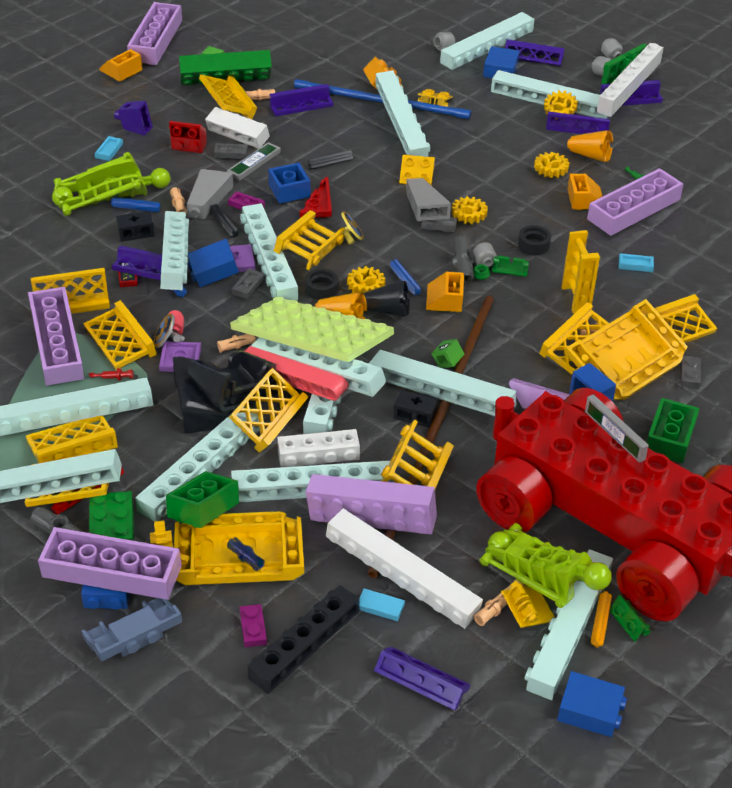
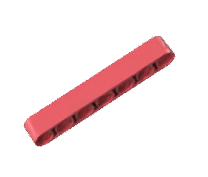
[245,346,349,401]

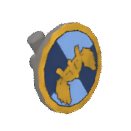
[153,314,185,348]

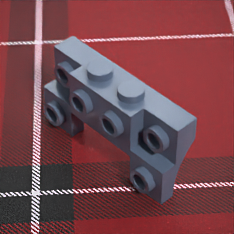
[81,598,182,662]

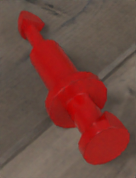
[89,368,134,381]

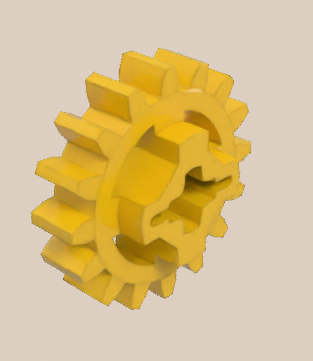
[544,90,577,120]
[534,152,570,178]
[451,196,488,224]
[347,266,385,294]
[150,520,173,548]

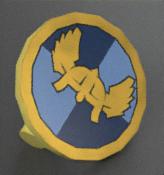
[341,211,364,245]

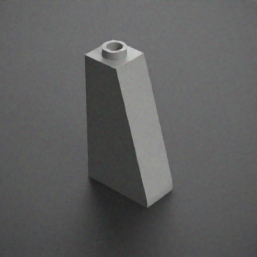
[187,169,233,219]
[406,178,451,221]

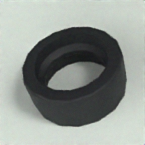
[518,225,551,255]
[305,268,339,300]

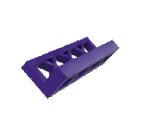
[505,39,564,66]
[600,80,663,106]
[269,84,333,117]
[546,111,610,134]
[112,245,162,280]
[374,647,471,710]

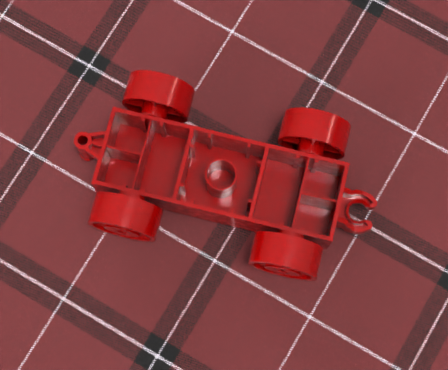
[476,388,732,622]

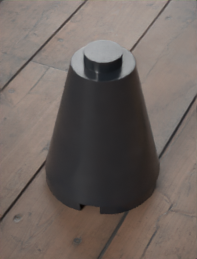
[363,281,410,316]

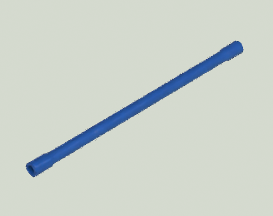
[294,79,471,119]

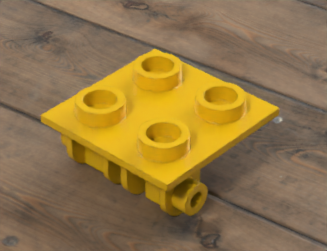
[418,89,453,107]
[399,155,435,186]
[501,581,555,628]

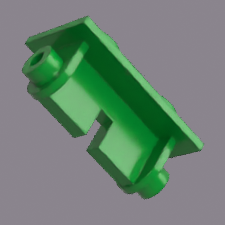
[492,255,529,277]
[610,595,651,642]

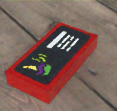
[118,262,138,287]

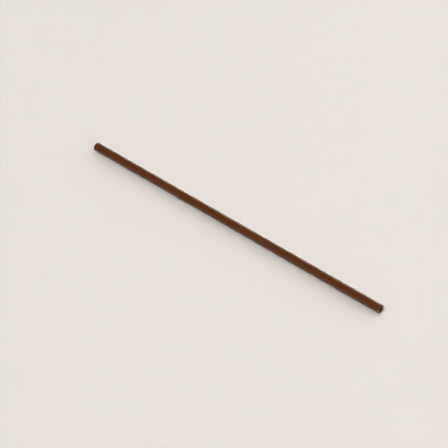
[367,296,494,578]

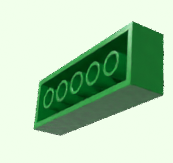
[179,50,272,86]

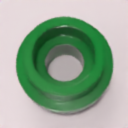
[473,264,490,280]

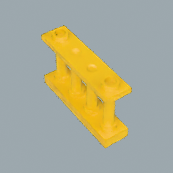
[273,210,345,270]
[561,230,600,315]
[381,420,454,489]

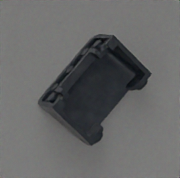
[188,350,276,411]
[172,356,233,434]

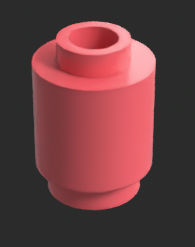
[168,310,184,335]

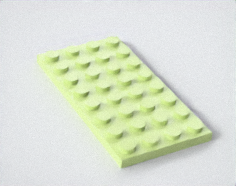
[230,297,394,362]

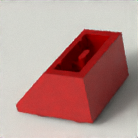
[169,121,207,153]

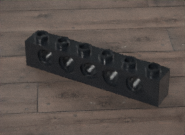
[248,585,360,694]

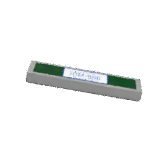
[227,142,281,181]
[585,395,649,463]

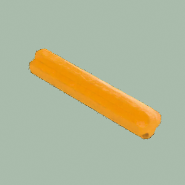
[590,591,612,648]

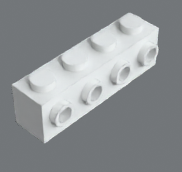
[205,107,270,149]
[277,429,360,467]

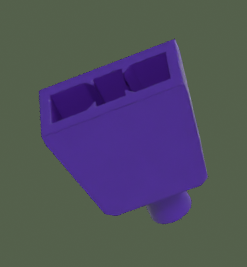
[114,101,153,135]

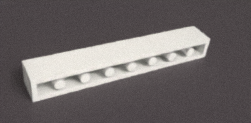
[597,43,664,117]
[326,508,483,629]

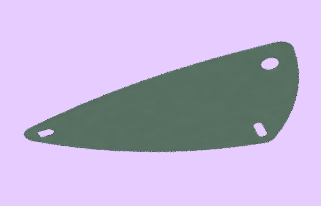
[0,333,148,471]

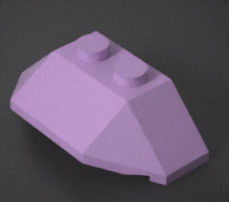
[509,378,570,409]

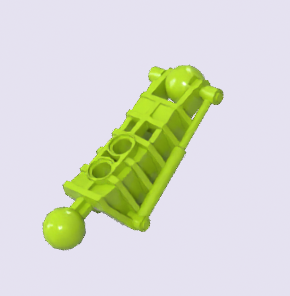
[52,152,171,216]
[479,523,612,608]

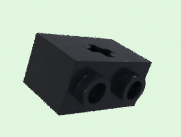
[116,211,155,242]
[393,390,438,428]

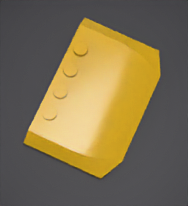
[564,299,688,400]
[174,511,304,585]

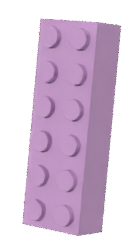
[127,2,182,65]
[587,168,684,236]
[28,287,84,386]
[306,474,437,534]
[38,527,182,600]

